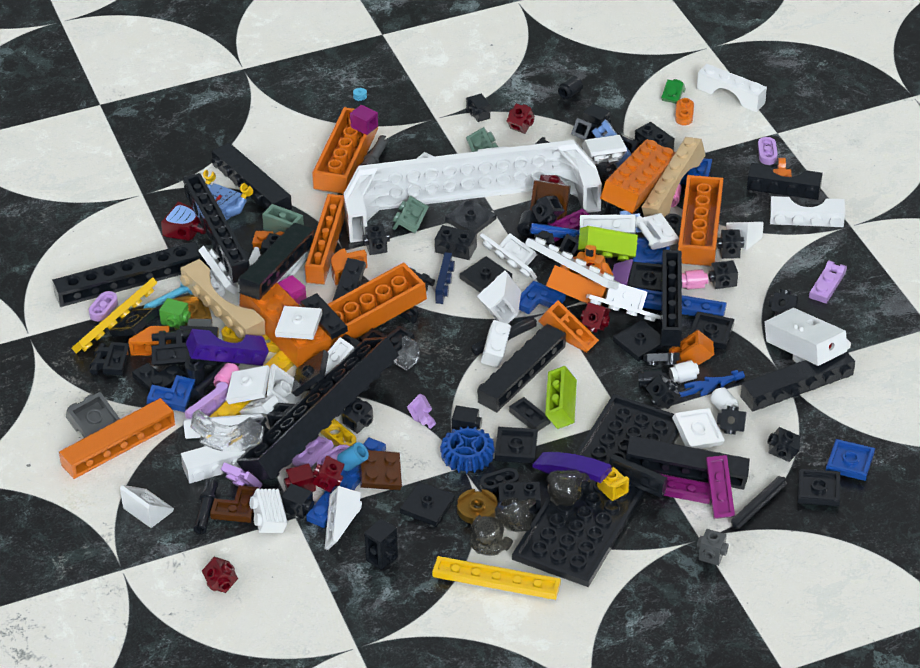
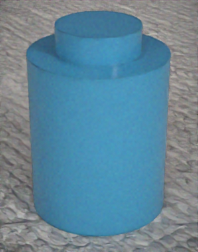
[337,442,369,471]

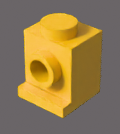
[597,467,629,501]

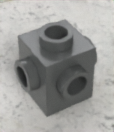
[697,529,729,566]

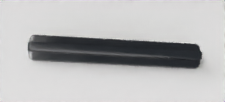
[471,316,537,355]
[731,476,787,529]

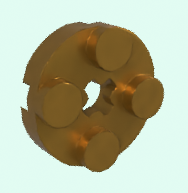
[457,489,498,527]

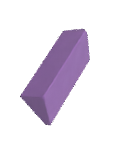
[612,259,633,286]

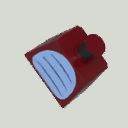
[161,202,206,241]

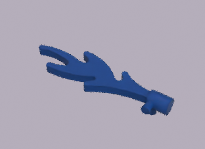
[679,370,745,397]

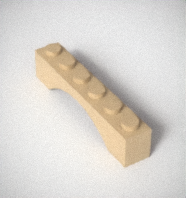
[642,137,705,218]
[180,259,265,340]

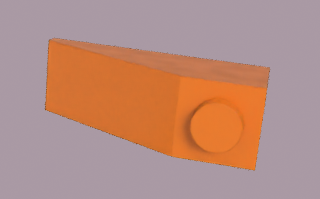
[538,300,599,353]

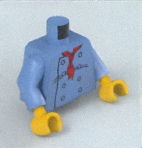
[203,170,253,220]

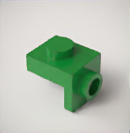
[661,79,686,104]

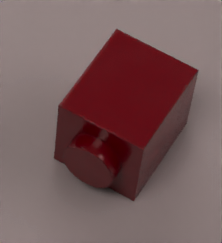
[284,463,316,492]

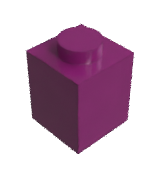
[350,105,378,135]

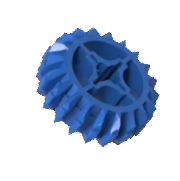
[440,426,495,474]

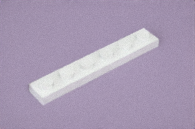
[525,237,620,290]

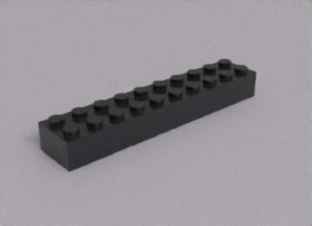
[237,337,399,480]

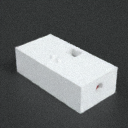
[764,308,847,366]

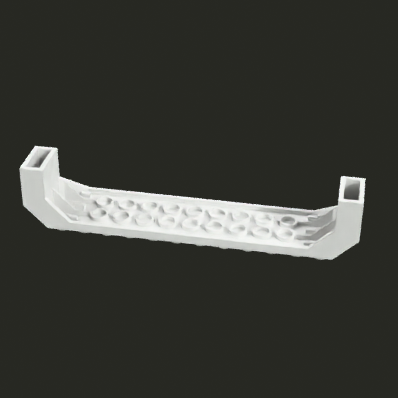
[344,140,602,243]

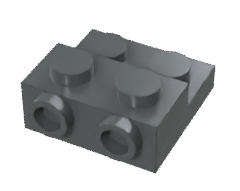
[66,392,120,438]

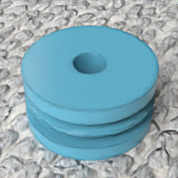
[353,88,367,101]

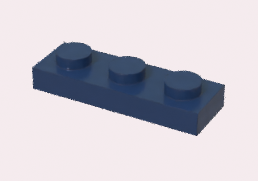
[435,252,455,304]

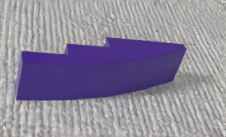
[533,452,612,483]

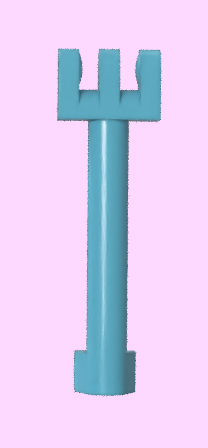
[143,282,193,309]

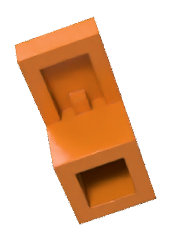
[331,248,367,285]

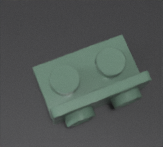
[466,127,498,152]
[392,196,429,234]

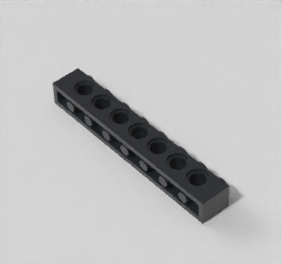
[183,173,250,283]
[52,241,203,307]

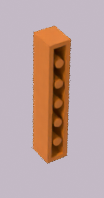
[305,194,345,284]
[59,398,175,479]

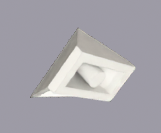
[726,222,763,250]

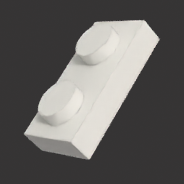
[239,395,279,415]

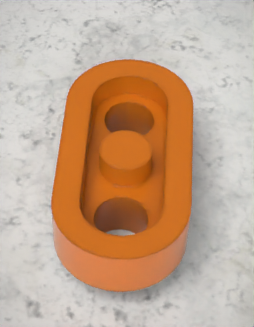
[675,98,694,125]

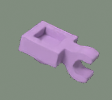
[407,394,436,429]

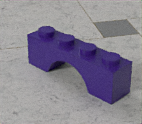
[186,329,269,366]

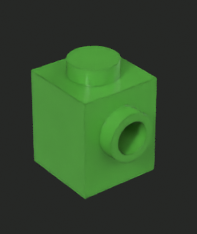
[159,298,191,329]

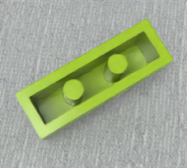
[578,226,638,261]
[545,366,577,429]

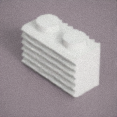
[481,320,511,368]
[250,488,288,533]

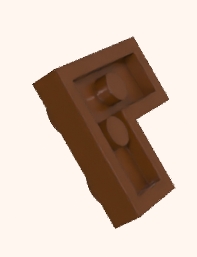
[210,486,259,523]

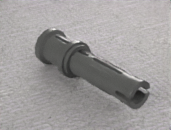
[359,135,389,166]

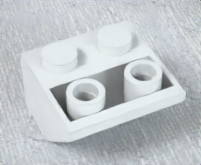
[582,135,627,166]
[477,271,521,324]

